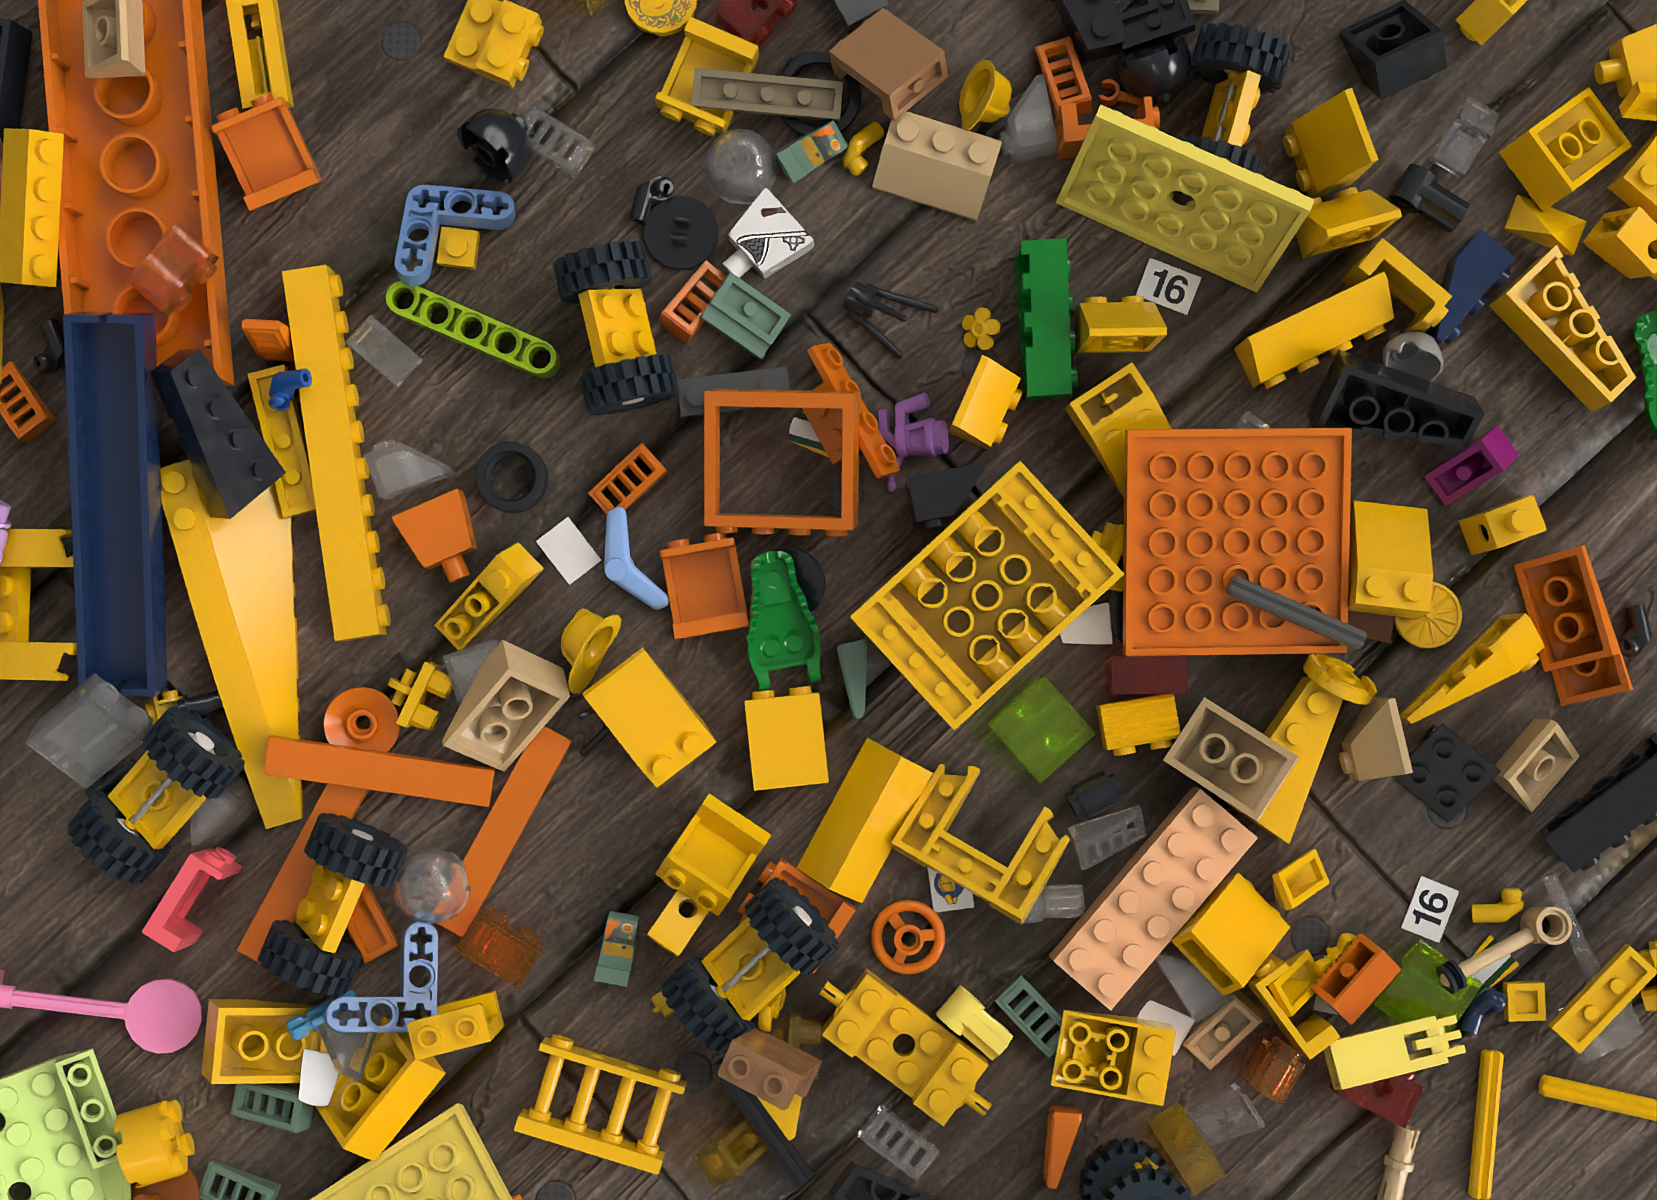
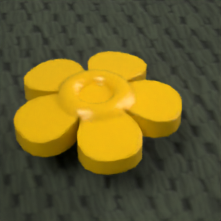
[962,307,1000,350]

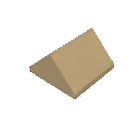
[82,0,146,78]
[1493,718,1580,812]

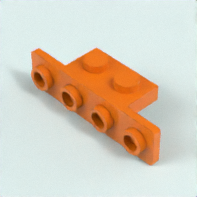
[802,343,900,479]

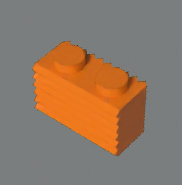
[1312,934,1402,1025]

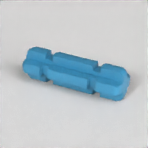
[286,989,360,1040]

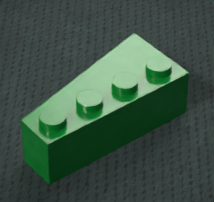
[1015,238,1078,401]

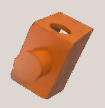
[392,489,477,583]

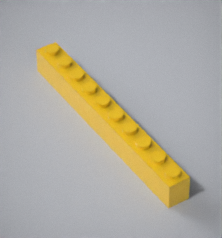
[282,265,391,641]

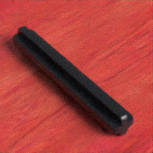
[711,1057,813,1187]

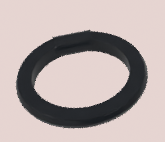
[778,51,862,136]

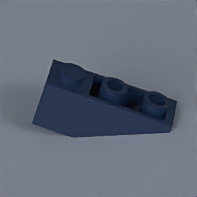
[1429,229,1516,345]

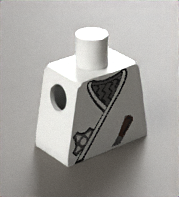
[722,188,814,279]

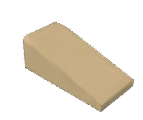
[1183,990,1262,1070]

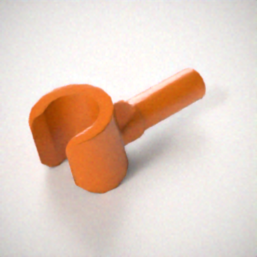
[1098,79,1142,106]

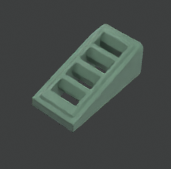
[836,639,867,718]
[994,974,1062,1058]
[230,1083,314,1134]
[200,1159,281,1200]

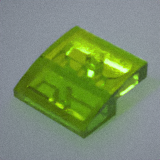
[987,674,1095,784]
[1374,939,1482,1039]

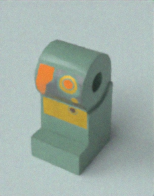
[773,120,848,183]
[594,911,640,987]

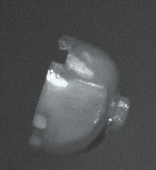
[704,129,777,206]
[393,848,470,924]

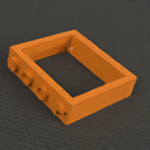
[704,389,860,536]

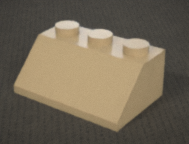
[872,111,1002,221]

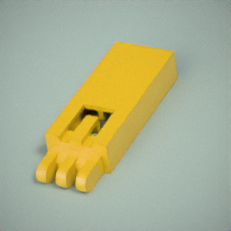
[226,0,294,111]

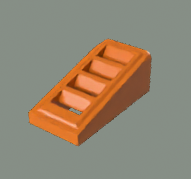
[1035,36,1092,117]
[658,260,726,344]
[242,319,295,362]
[0,361,57,443]
[588,443,668,514]
[1043,1105,1082,1189]

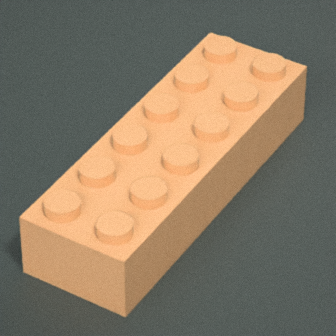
[1049,786,1258,1011]

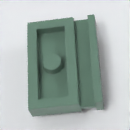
[699,272,791,360]

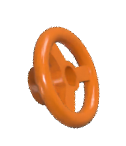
[871,900,945,975]

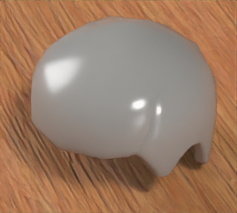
[1382,331,1444,382]

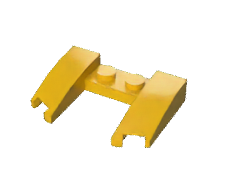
[0,529,77,681]
[891,764,1069,925]

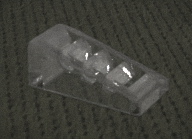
[524,106,595,178]
[1068,805,1147,870]
[858,1104,940,1181]

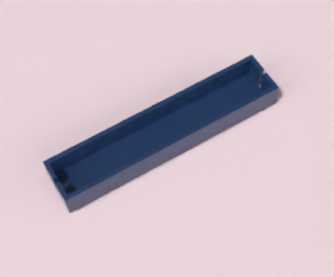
[63,311,168,697]

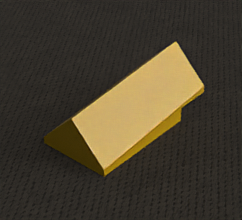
[796,737,933,903]

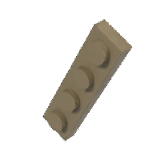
[692,68,843,121]

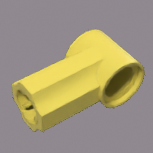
[935,985,1013,1061]

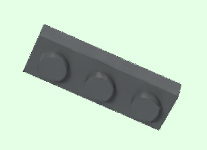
[677,367,790,418]

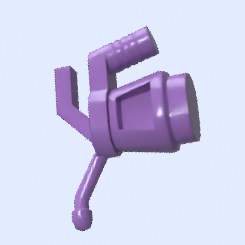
[878,393,949,492]

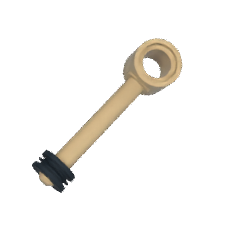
[1436,907,1572,994]

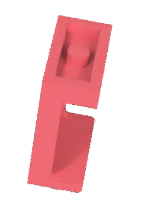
[142,846,242,952]

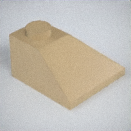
[1339,697,1413,781]

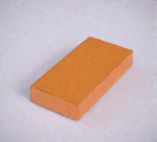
[346,883,400,963]

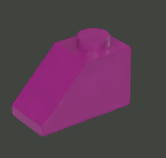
[1424,425,1519,506]

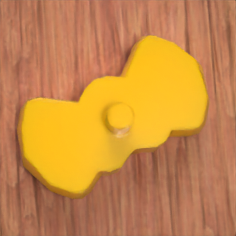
[1314,933,1357,979]
[758,988,786,1032]

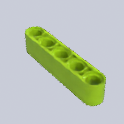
[386,281,561,379]

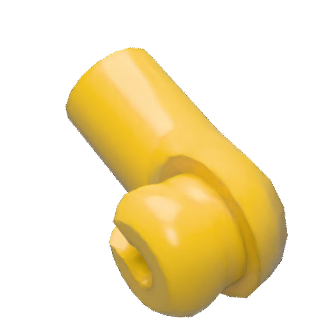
[842,121,884,176]
[1472,888,1524,923]

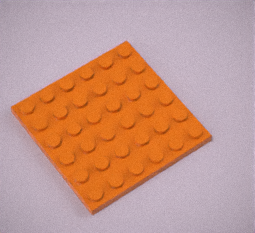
[1123,428,1352,656]

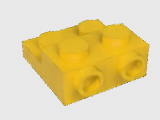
[443,0,544,89]

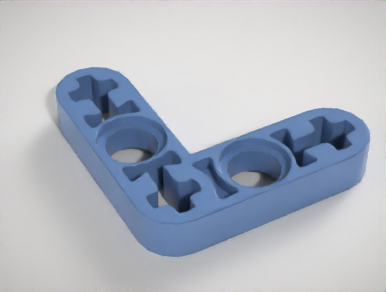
[395,185,516,286]
[323,921,438,1033]

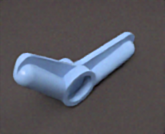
[604,507,669,610]

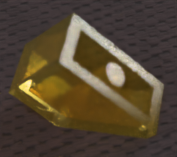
[1148,1102,1227,1196]
[692,1116,768,1188]

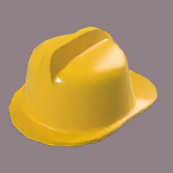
[959,60,1012,131]
[561,608,621,694]

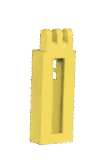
[1323,1015,1466,1090]

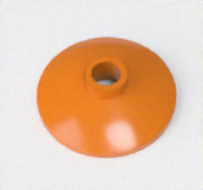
[324,687,400,752]

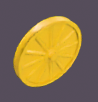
[1394,582,1462,648]

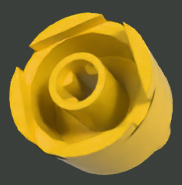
[114,1100,195,1188]

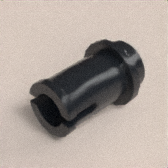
[177,690,225,717]

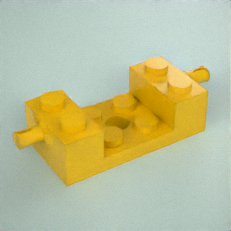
[818,968,992,1127]

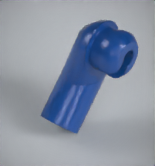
[268,369,312,411]

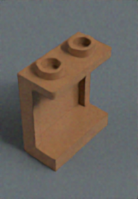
[829,8,948,121]
[718,1027,822,1110]

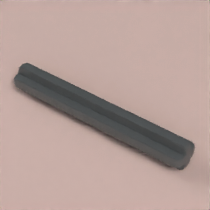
[1226,576,1367,650]

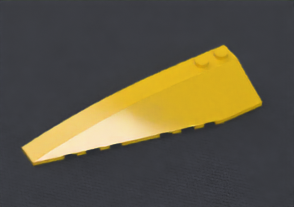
[160,459,303,829]

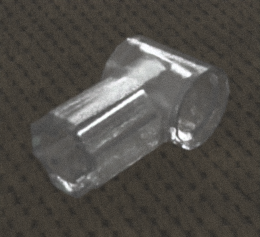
[1010,884,1084,923]

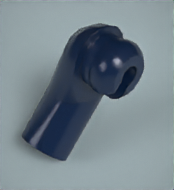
[1460,987,1507,1035]

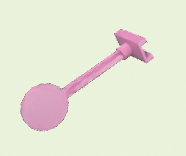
[0,970,202,1054]

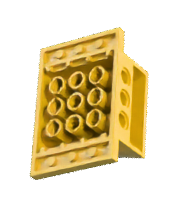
[850,461,1124,731]

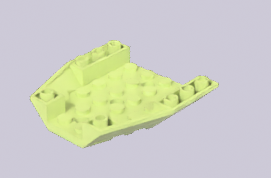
[0,1048,131,1200]

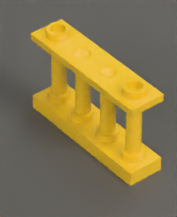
[514,1035,687,1175]

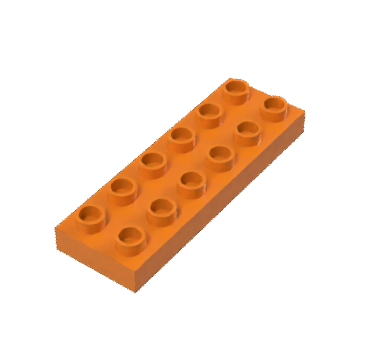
[38,0,234,386]

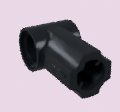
[1389,164,1470,233]

